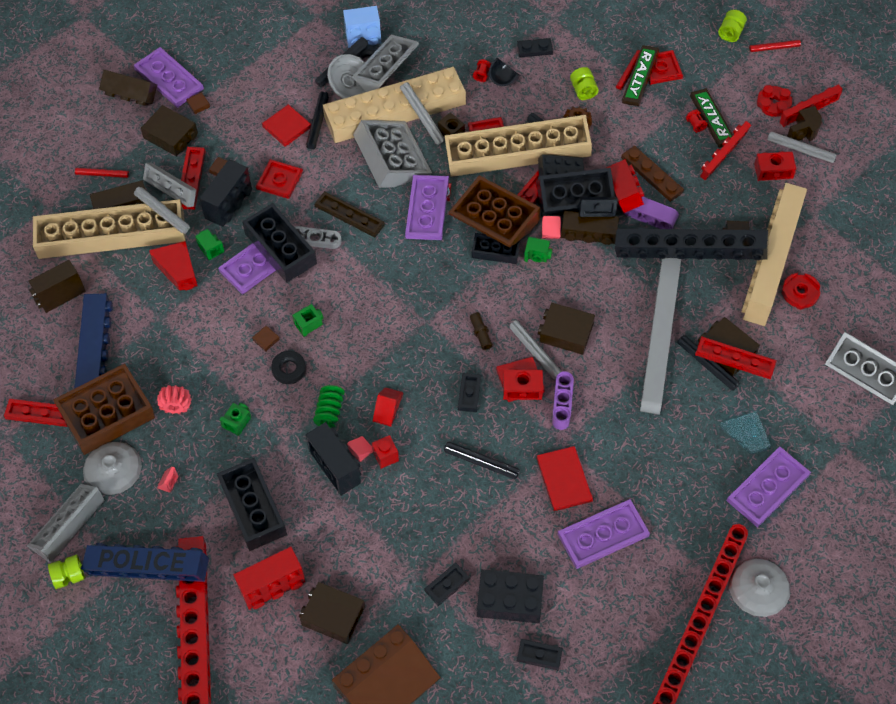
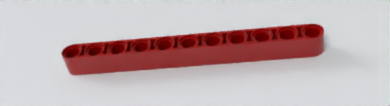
[653,524,748,704]

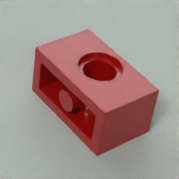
[754,151,796,181]
[503,368,543,400]

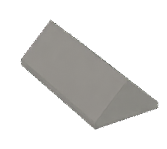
[352,35,419,92]
[825,332,896,405]
[27,484,105,563]

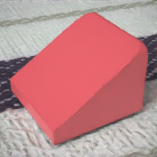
[542,216,561,239]
[347,436,373,462]
[157,467,178,493]

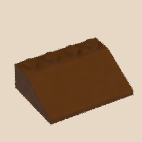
[448,175,540,247]
[53,363,155,455]
[332,624,441,704]

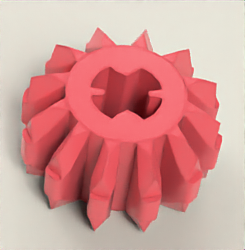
[157,385,191,415]

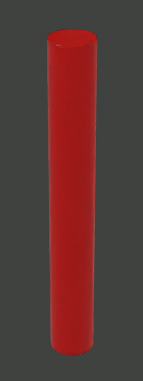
[749,40,801,52]
[616,50,640,90]
[75,168,129,178]

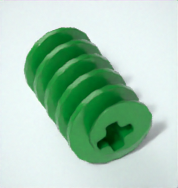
[313,385,345,428]

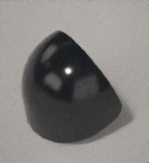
[489,58,521,86]

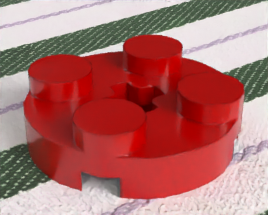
[757,85,792,117]
[781,273,821,310]

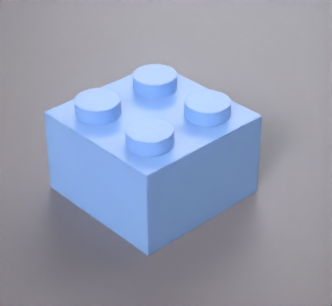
[343,6,381,48]

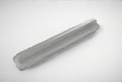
[400,82,445,145]
[767,132,836,163]
[134,187,190,234]
[510,320,562,380]

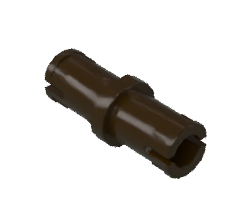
[470,312,493,350]

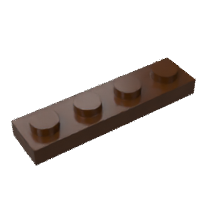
[621,145,684,202]

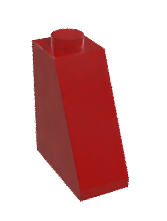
[149,241,198,291]

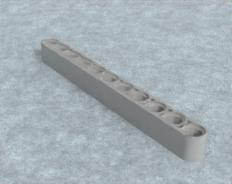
[640,245,681,415]

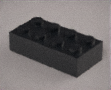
[538,154,584,176]
[471,233,521,264]

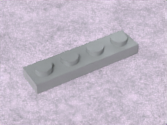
[143,162,196,207]

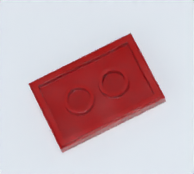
[536,446,593,511]

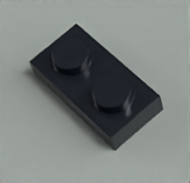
[517,38,553,58]
[578,197,618,217]
[458,373,482,412]
[424,562,470,606]
[517,639,563,671]

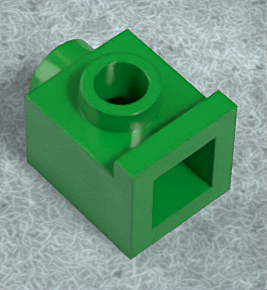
[195,229,225,260]
[524,237,553,262]
[292,304,324,337]
[220,403,251,436]

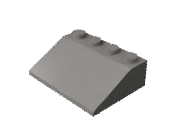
[353,120,432,188]

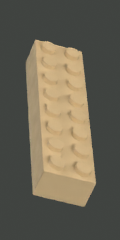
[323,67,466,143]
[445,115,592,177]
[741,183,807,326]
[33,199,186,259]

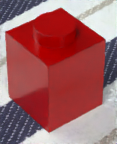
[372,435,399,469]

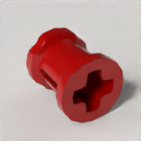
[472,59,491,82]
[685,109,708,133]

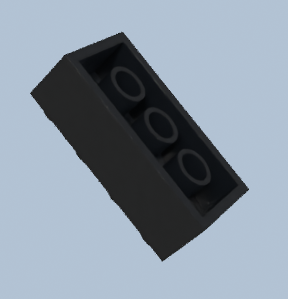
[536,168,615,216]
[242,203,317,283]
[217,458,287,551]

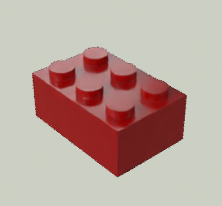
[233,547,306,610]

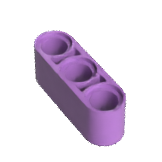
[624,197,679,229]
[552,371,574,430]

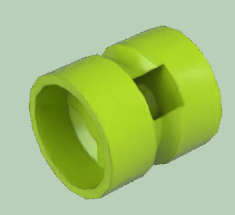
[718,10,747,42]
[570,67,599,100]
[48,554,85,589]

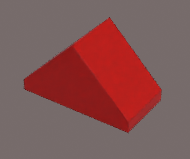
[373,387,403,426]

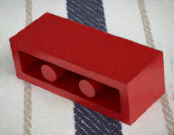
[606,159,645,213]

